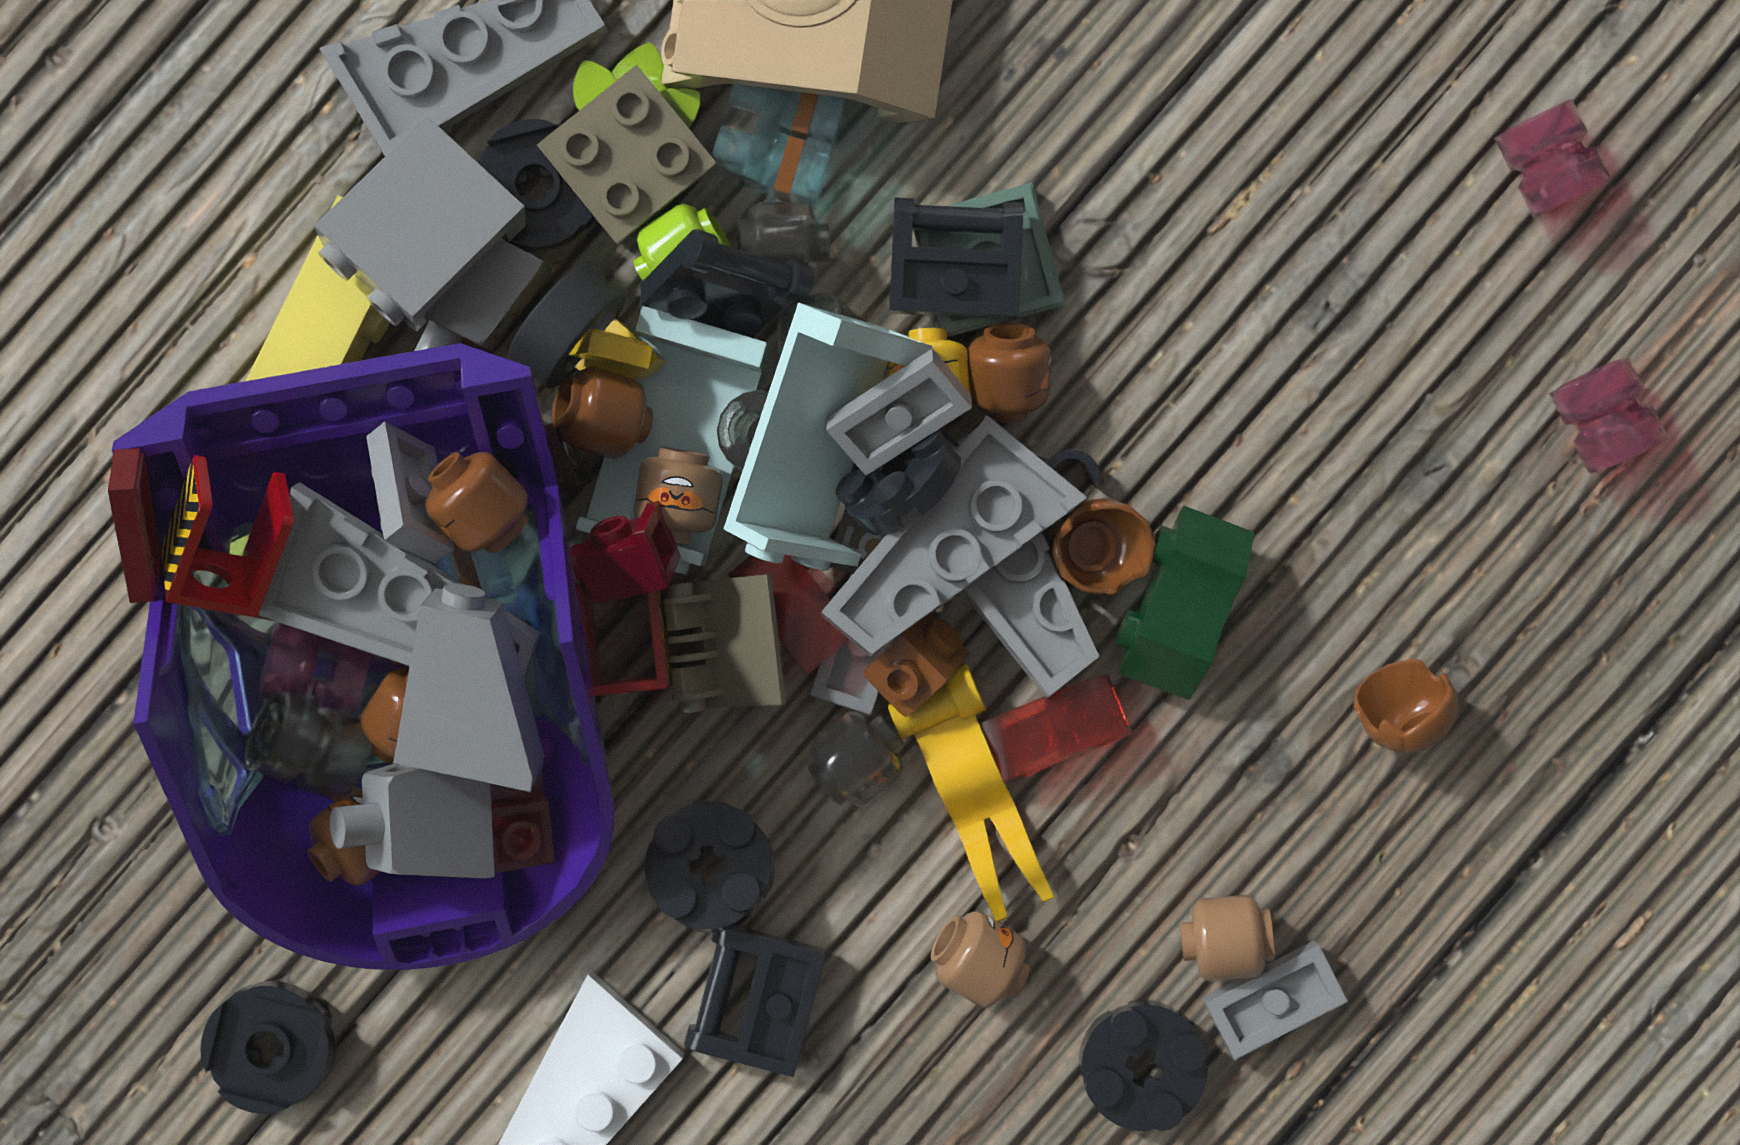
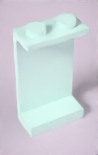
[724,303,933,571]
[576,306,769,575]

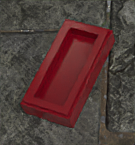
[108,448,162,603]

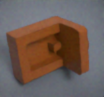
[863,613,970,717]

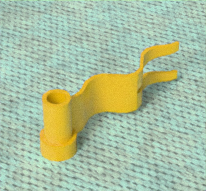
[888,663,1055,921]

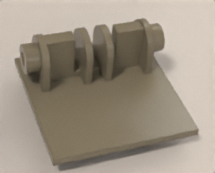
[537,65,717,245]
[661,574,786,713]

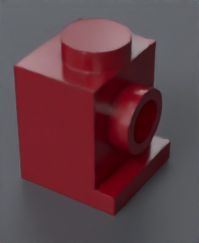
[570,501,681,605]

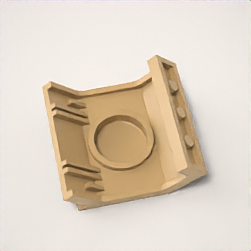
[661,0,952,124]

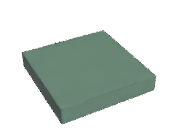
[913,183,1065,339]

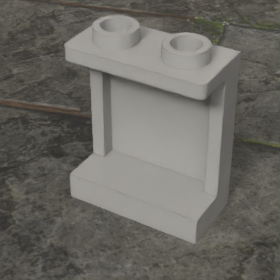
[314,116,526,332]

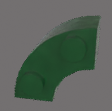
[1115,505,1255,701]

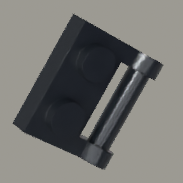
[889,197,1023,320]
[640,229,814,337]
[684,925,826,1077]

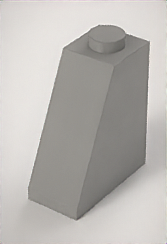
[393,584,544,792]

